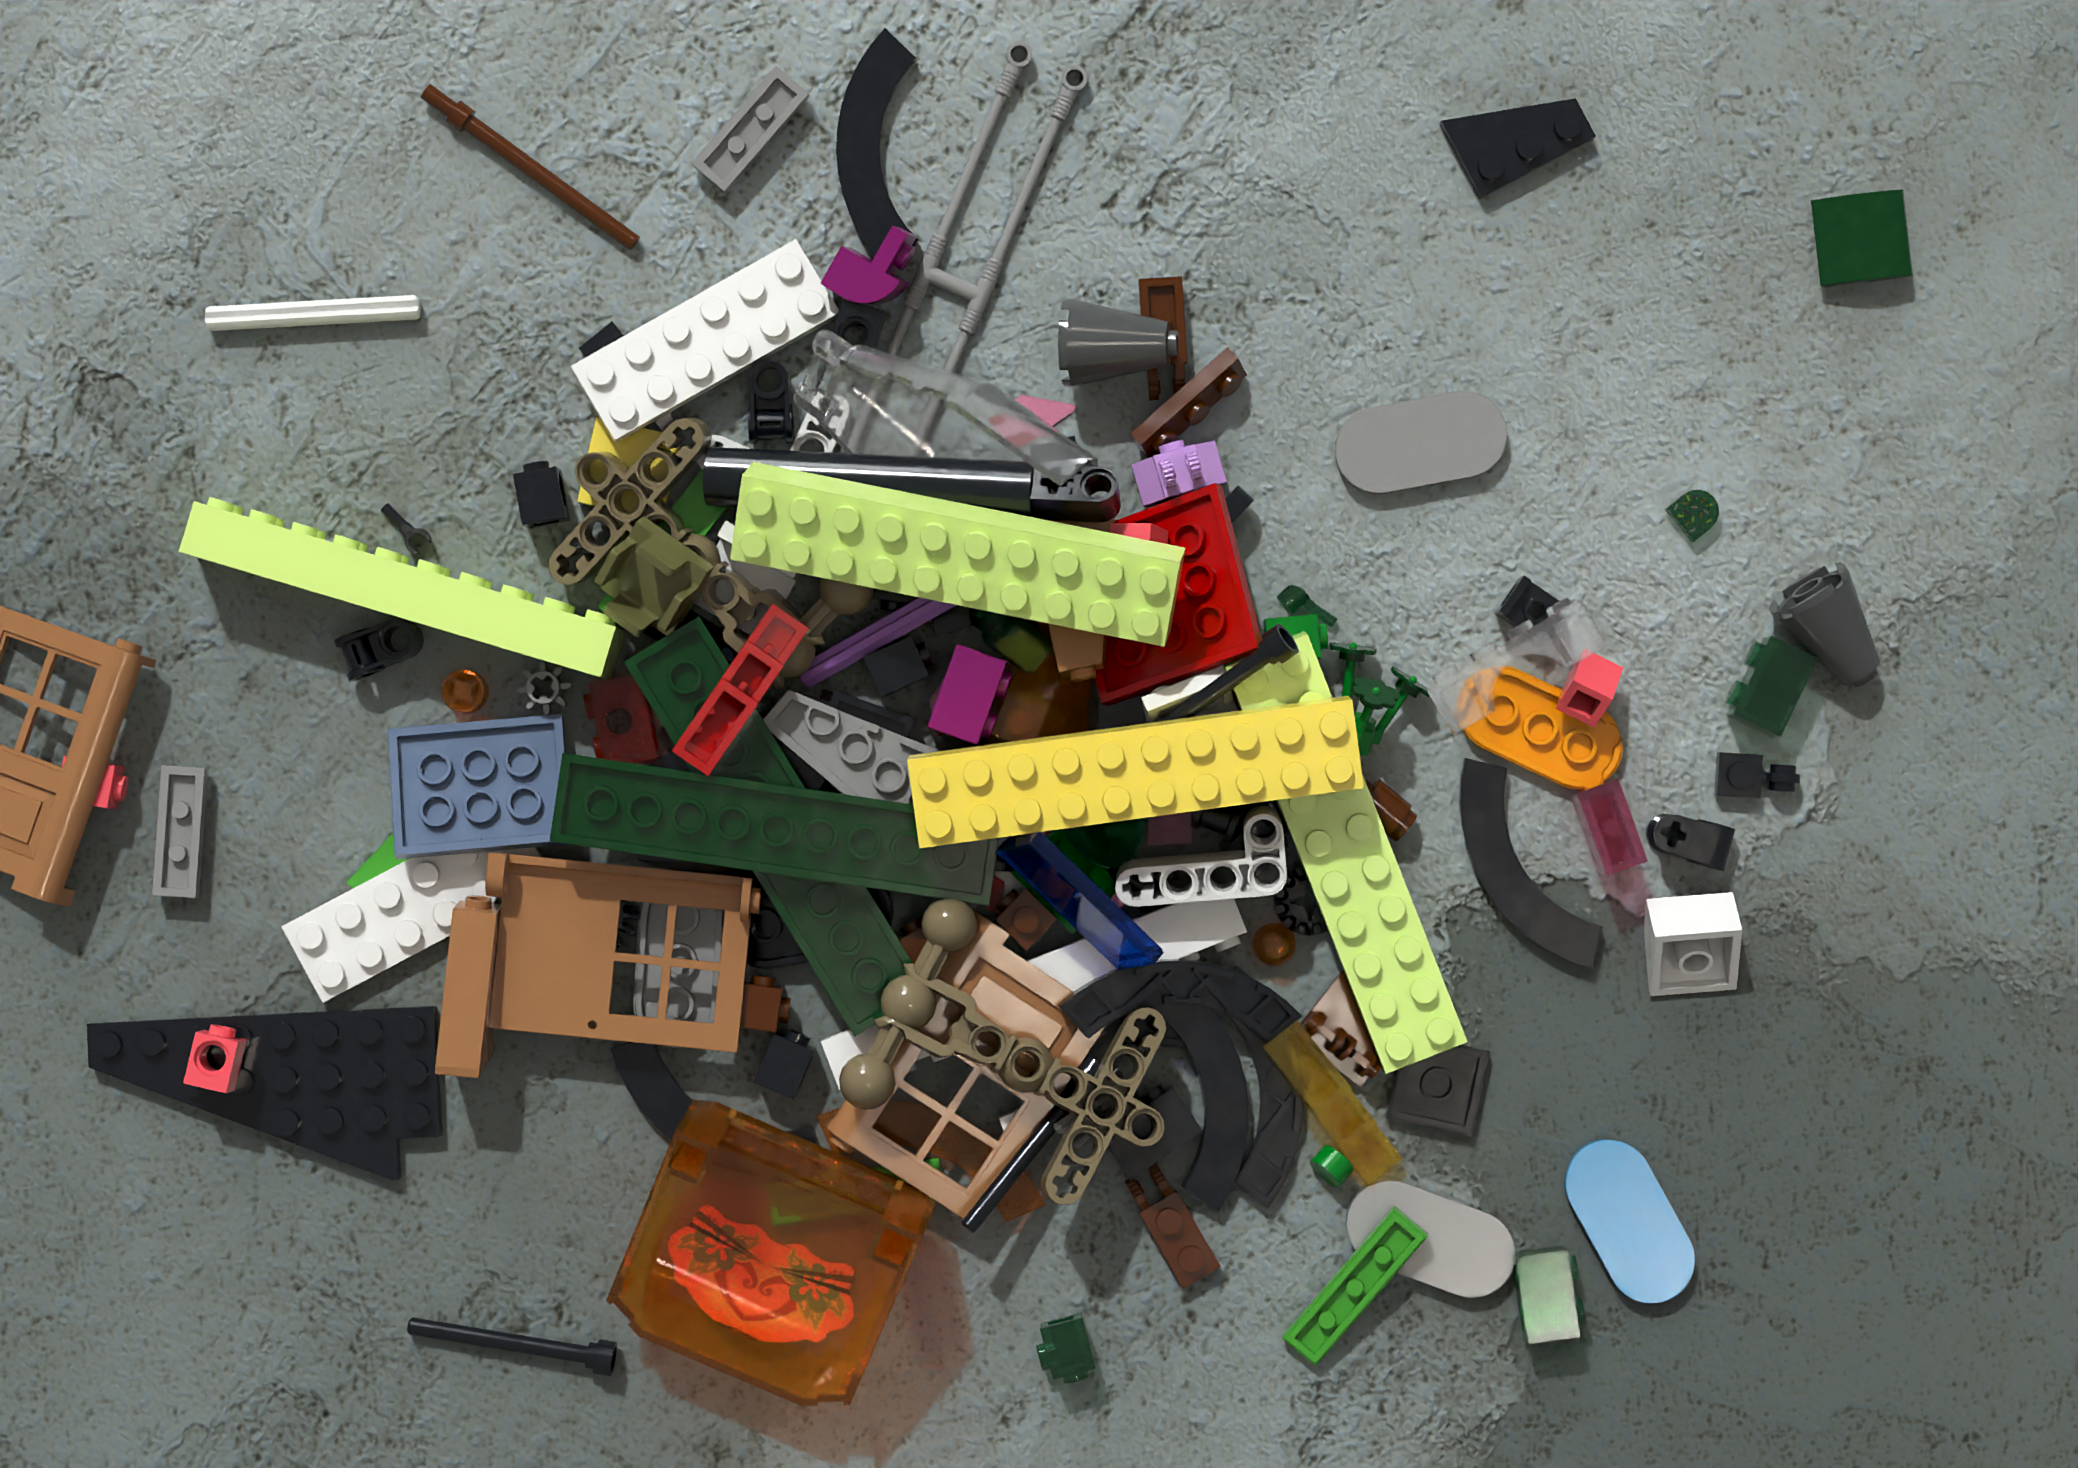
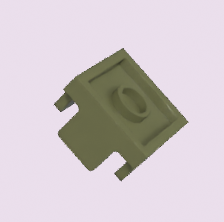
[594,516,714,636]

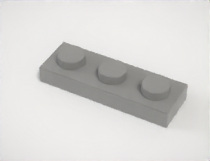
[691,66,810,194]
[152,765,208,898]

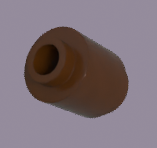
[1365,779,1417,842]

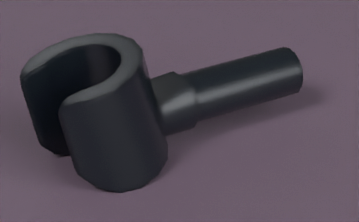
[381,503,432,554]

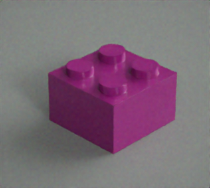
[927,644,1012,746]

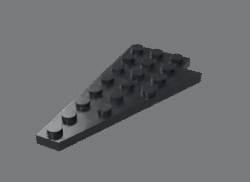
[87,1006,442,1180]

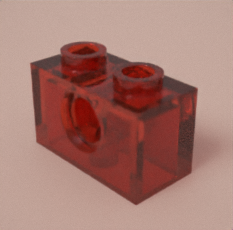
[584,674,661,764]

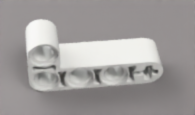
[1115,805,1287,907]

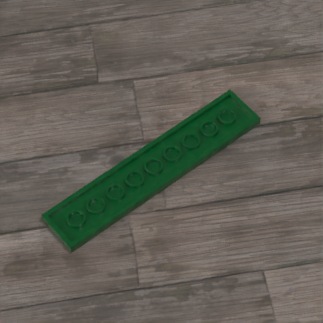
[624,616,913,1036]
[550,753,999,905]

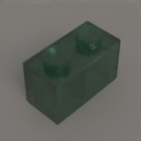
[1725,636,1818,738]
[1513,1245,1586,1344]

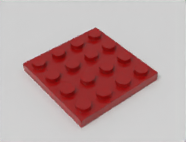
[1095,483,1262,706]

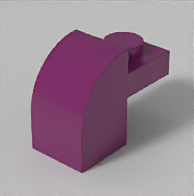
[820,226,917,305]

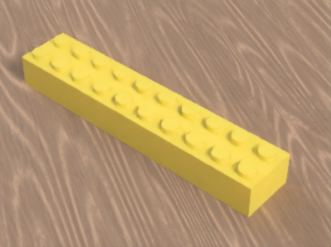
[907,696,1364,848]

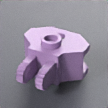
[1131,440,1227,507]

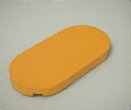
[1456,666,1623,790]

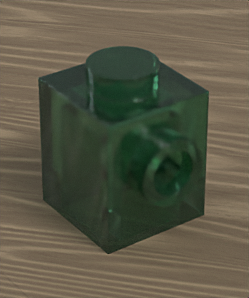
[1036,1312,1096,1384]

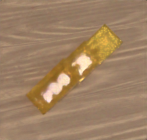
[1263,1020,1403,1186]

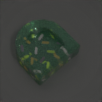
[1665,490,1719,542]

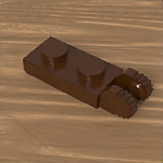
[1138,276,1187,401]
[1125,1163,1221,1288]

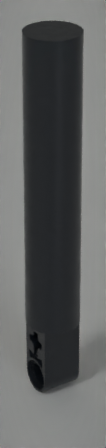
[703,447,1121,523]

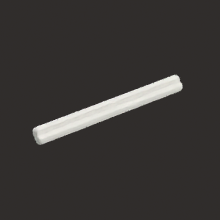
[205,295,421,331]

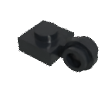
[1714,752,1800,798]

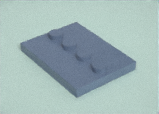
[388,714,566,860]

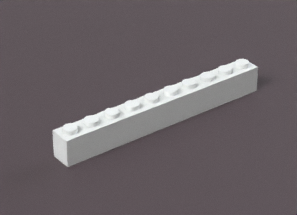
[821,883,1247,1090]

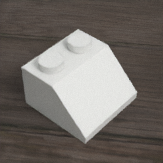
[1644,892,1742,996]

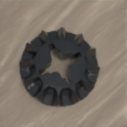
[1274,867,1328,936]

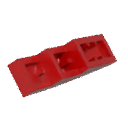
[672,603,809,776]

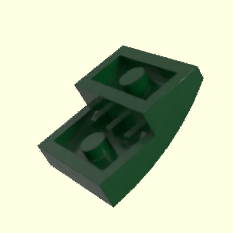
[1811,189,1913,287]

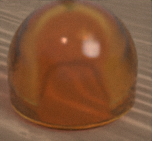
[1252,923,1296,966]

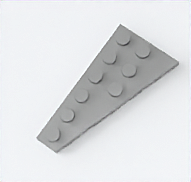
[763,690,1009,850]

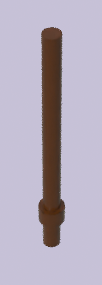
[421,84,640,251]

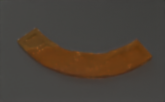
[816,1101,1046,1222]

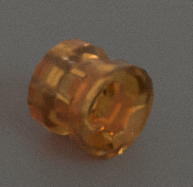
[441,669,489,713]

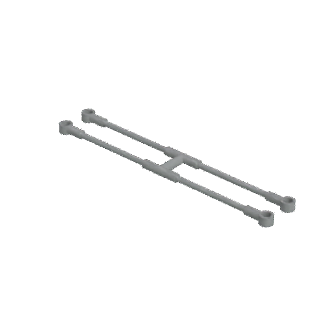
[839,41,1088,456]

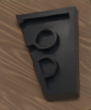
[1439,98,1596,199]

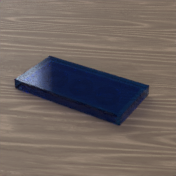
[995,832,1164,969]

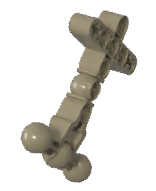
[548,418,874,699]
[839,898,1166,1205]

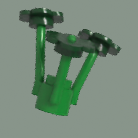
[1329,642,1432,756]

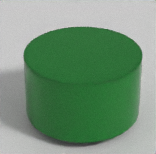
[1310,1145,1354,1188]

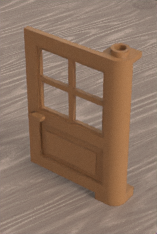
[0,605,156,907]
[485,852,762,1052]
[827,908,1105,1219]

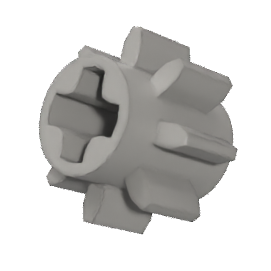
[517,661,573,715]

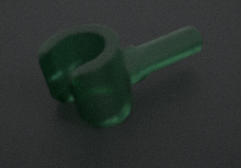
[1277,585,1337,627]

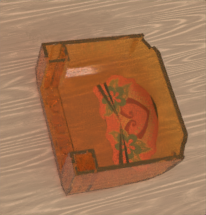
[606,1100,935,1406]

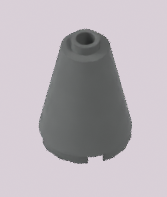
[1058,299,1179,387]
[1769,562,1880,687]

